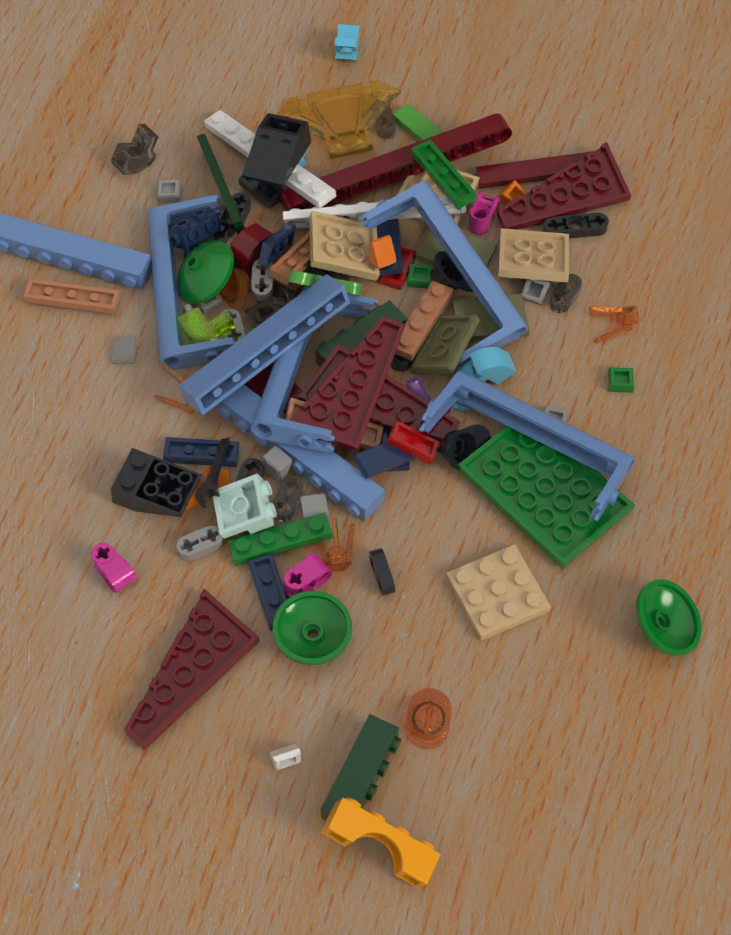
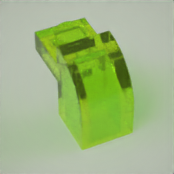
[177,307,235,344]

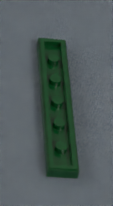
[197,133,245,234]

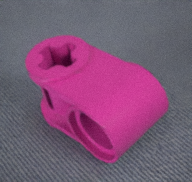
[468,191,501,235]
[91,543,137,593]
[284,553,333,598]

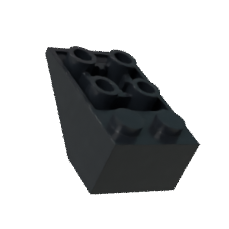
[242,113,311,187]
[111,448,202,517]

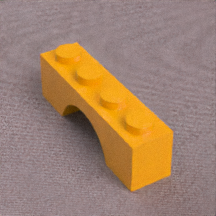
[320,798,441,889]

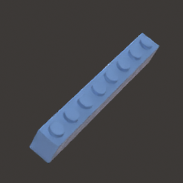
[0,213,152,290]
[178,274,350,416]
[218,384,385,522]

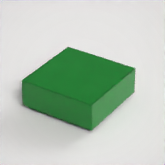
[407,264,433,289]
[608,367,634,393]

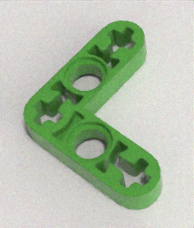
[288,270,362,295]

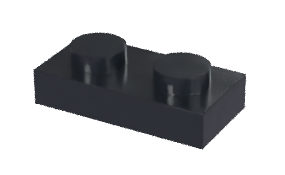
[239,176,285,209]

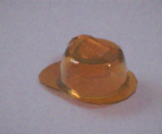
[218,268,252,311]
[406,688,451,749]

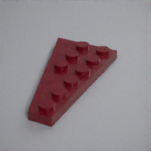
[289,316,406,452]

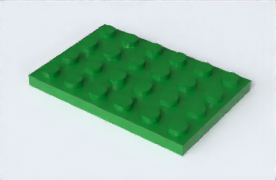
[458,426,635,569]

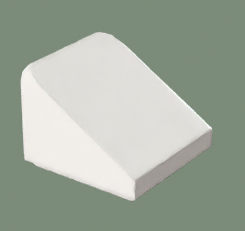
[270,744,301,771]

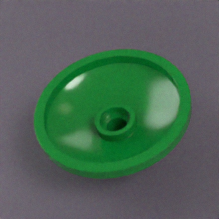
[177,240,234,304]
[636,579,702,656]
[273,591,352,665]

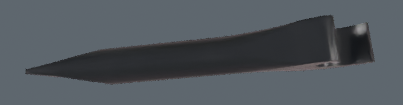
[195,437,230,508]

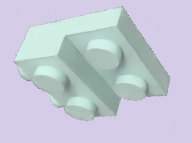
[213,474,277,539]

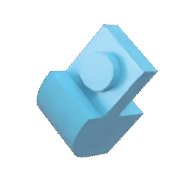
[335,24,360,60]
[456,347,517,385]

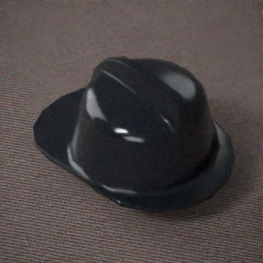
[430,251,473,293]
[437,424,491,470]

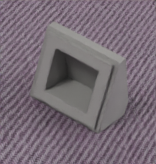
[522,279,551,305]
[111,335,137,363]
[263,446,292,484]

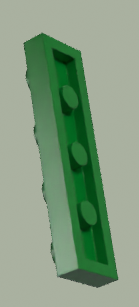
[411,140,477,209]
[228,512,333,566]

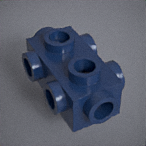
[168,209,221,259]

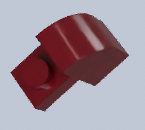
[230,223,273,281]

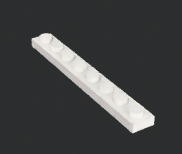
[204,110,336,209]
[283,196,466,229]

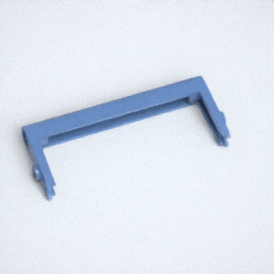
[360,181,528,369]
[147,195,237,370]
[250,286,379,452]
[419,370,635,521]

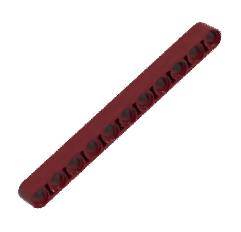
[280,113,512,211]

